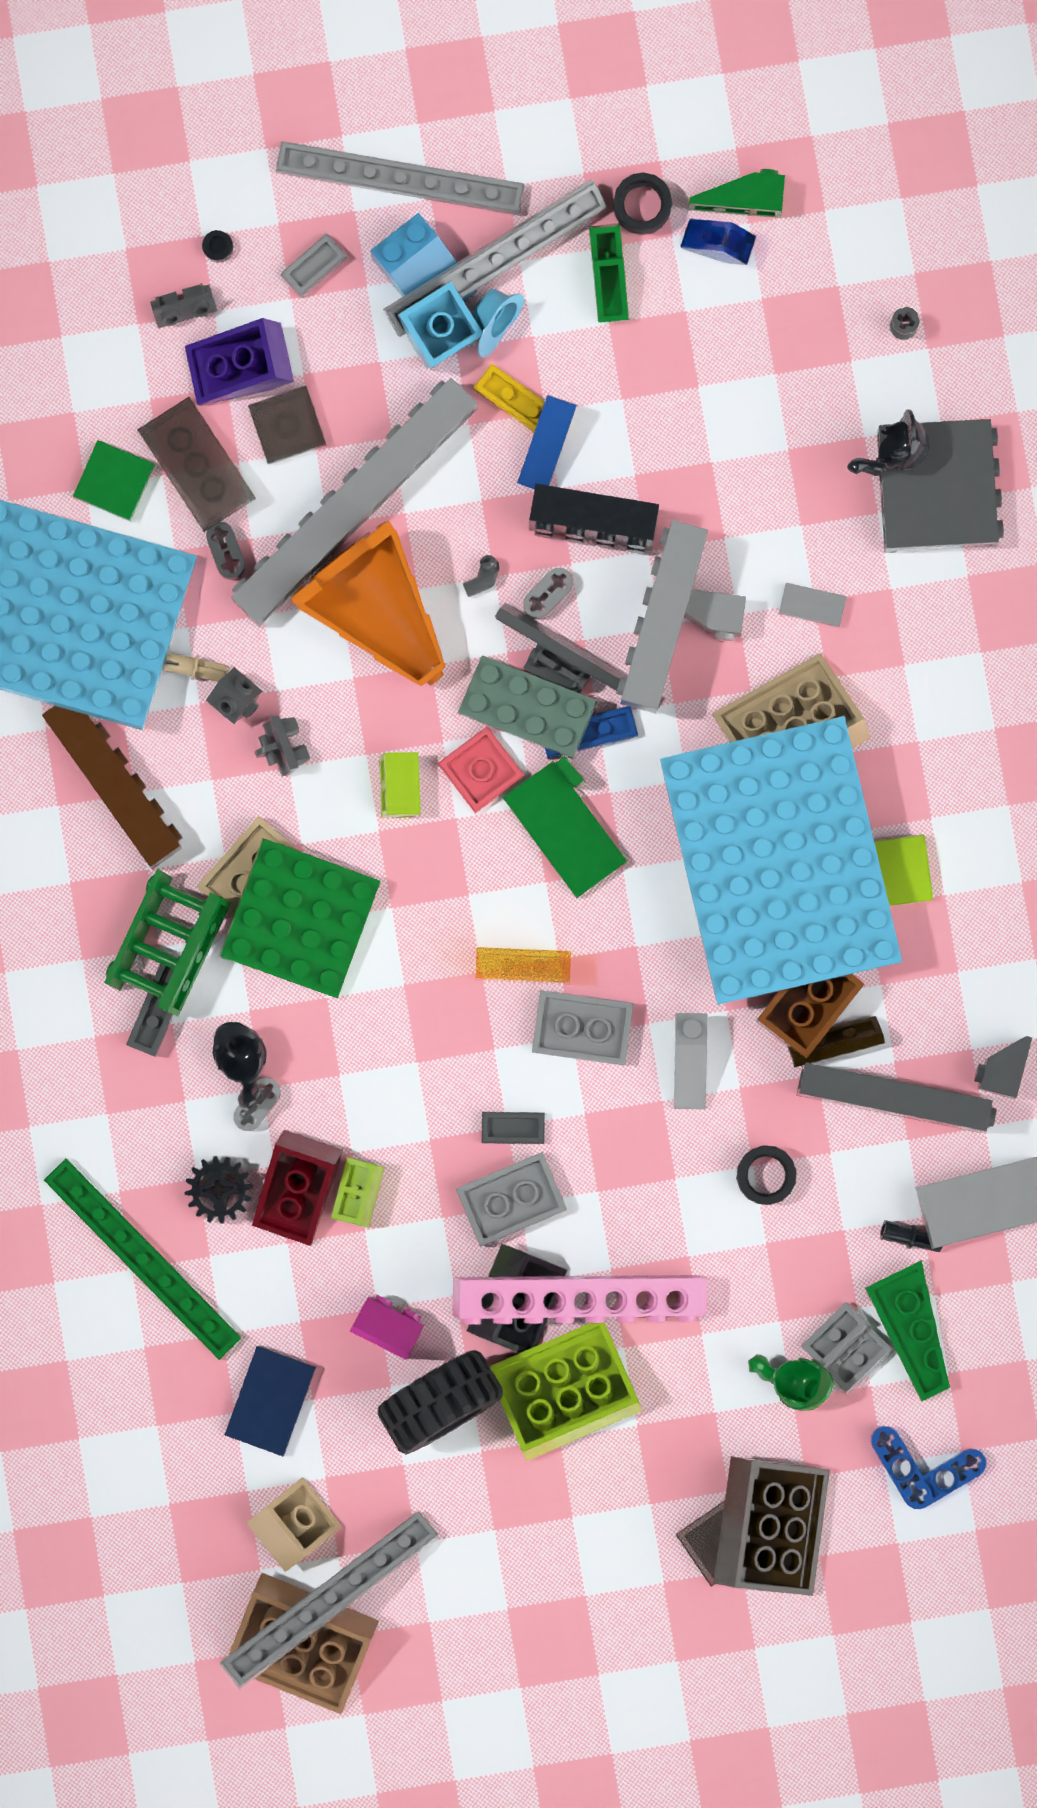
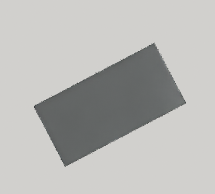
[482,1112,545,1144]

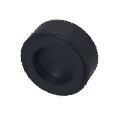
[202,230,234,263]

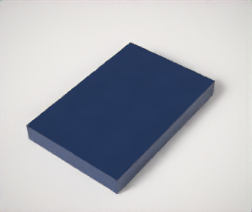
[224,1346,316,1457]

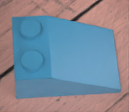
[370,212,478,302]

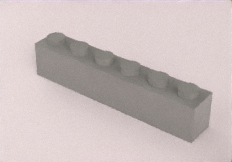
[616,520,708,714]

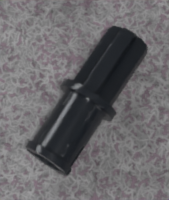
[880,1220,943,1252]

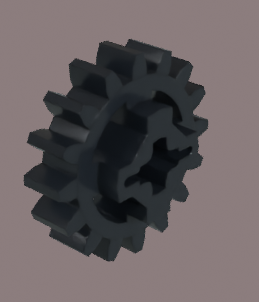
[184,1156,253,1224]

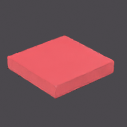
[437,726,525,814]

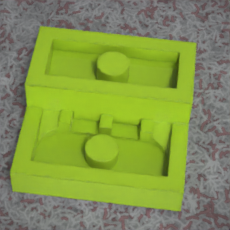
[874,834,933,906]

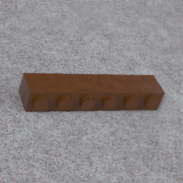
[42,706,183,870]

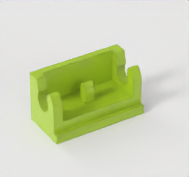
[379,752,421,818]
[331,1157,385,1228]

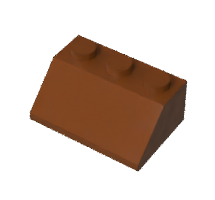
[755,974,864,1059]

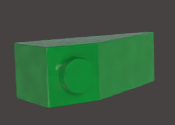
[688,169,785,218]

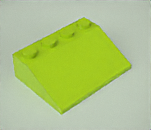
[490,1322,643,1461]

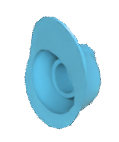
[473,289,524,358]

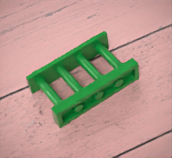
[104,869,231,1017]

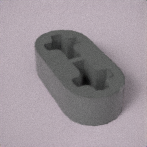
[206,521,245,580]

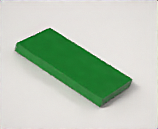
[503,761,627,899]

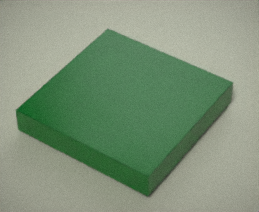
[73,440,155,522]

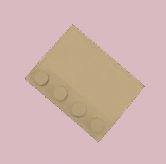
[712,653,871,748]

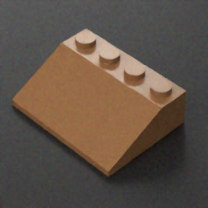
[228,1573,379,1715]

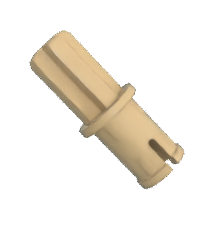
[164,651,227,682]

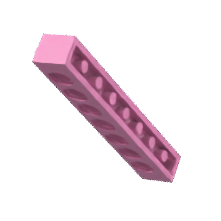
[453,1275,707,1324]

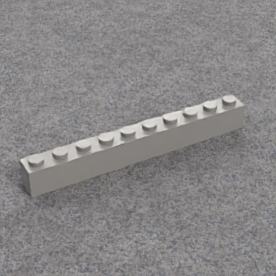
[231,377,478,627]

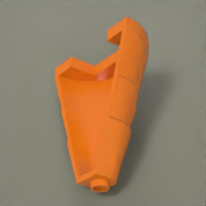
[290,520,446,686]

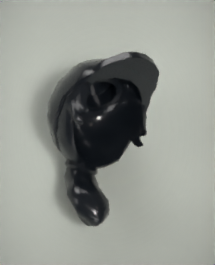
[847,409,929,476]
[212,1022,267,1109]

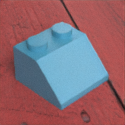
[398,281,482,369]

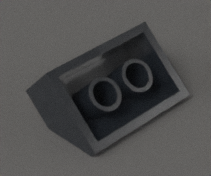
[466,1243,567,1353]

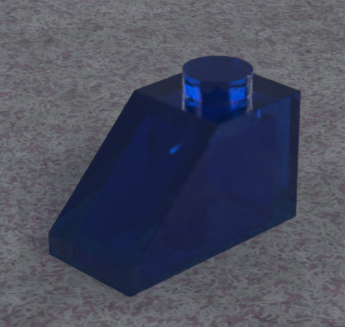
[680,218,757,265]

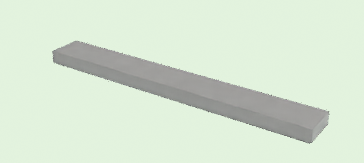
[276,141,525,216]
[383,180,608,337]
[220,1511,438,1690]

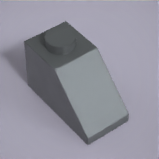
[974,1036,1033,1099]

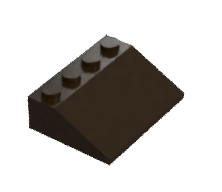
[714,1456,830,1596]

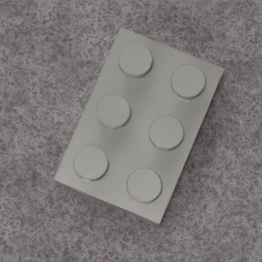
[532,990,634,1066]
[456,1152,567,1247]

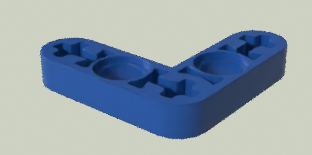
[870,1426,987,1510]

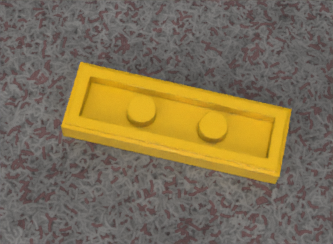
[473,363,545,433]

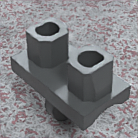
[254,715,310,777]

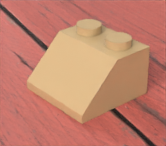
[246,1477,342,1572]

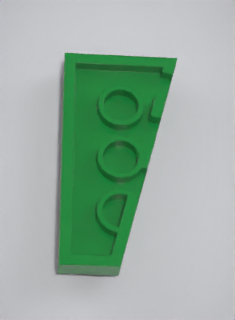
[865,1260,950,1402]

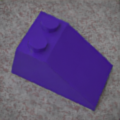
[184,318,294,406]

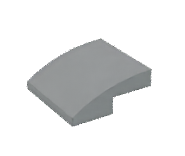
[801,1302,893,1394]

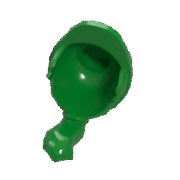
[748,1354,834,1412]

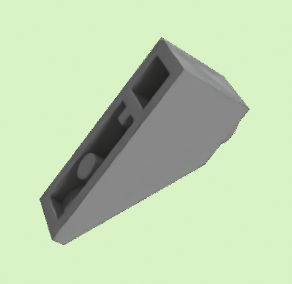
[653,584,746,641]
[674,1013,708,1110]

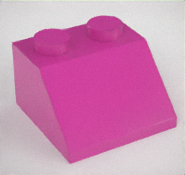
[350,1294,425,1360]

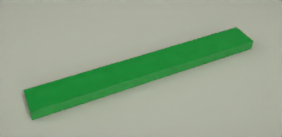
[44,1158,242,1360]

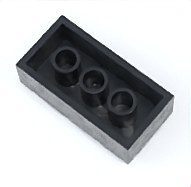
[529,483,659,554]

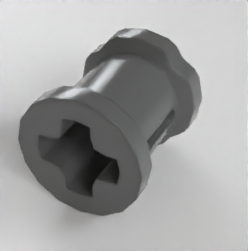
[890,307,920,340]

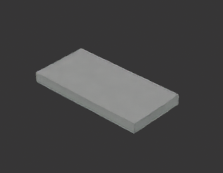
[915,1157,1037,1249]

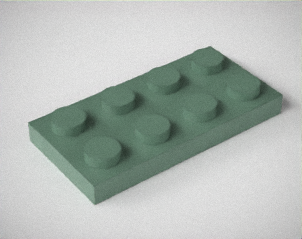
[458,655,597,759]

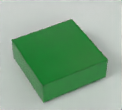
[556,756,586,788]

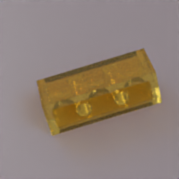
[475,947,571,985]

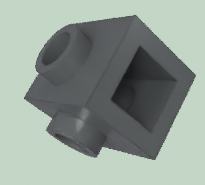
[206,667,263,724]

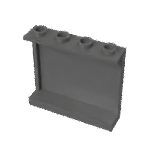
[877,419,1004,553]

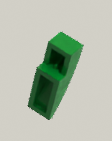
[588,223,629,323]

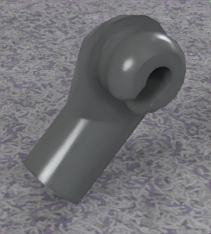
[462,555,500,598]

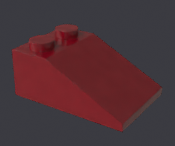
[252,1130,343,1246]

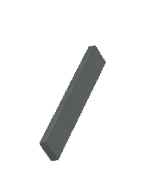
[495,603,665,709]

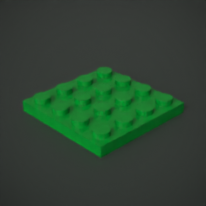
[219,838,381,999]

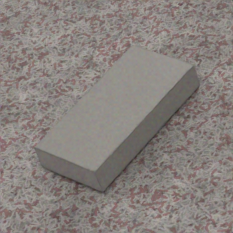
[280,233,347,298]
[779,582,847,628]

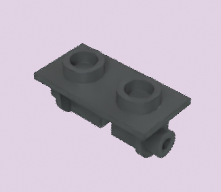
[150,283,217,328]
[523,644,591,693]

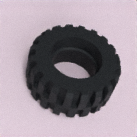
[377,1350,503,1455]

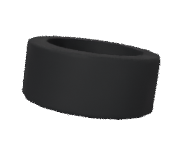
[613,172,672,235]
[736,1145,797,1205]

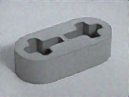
[523,567,573,620]
[233,1078,281,1131]

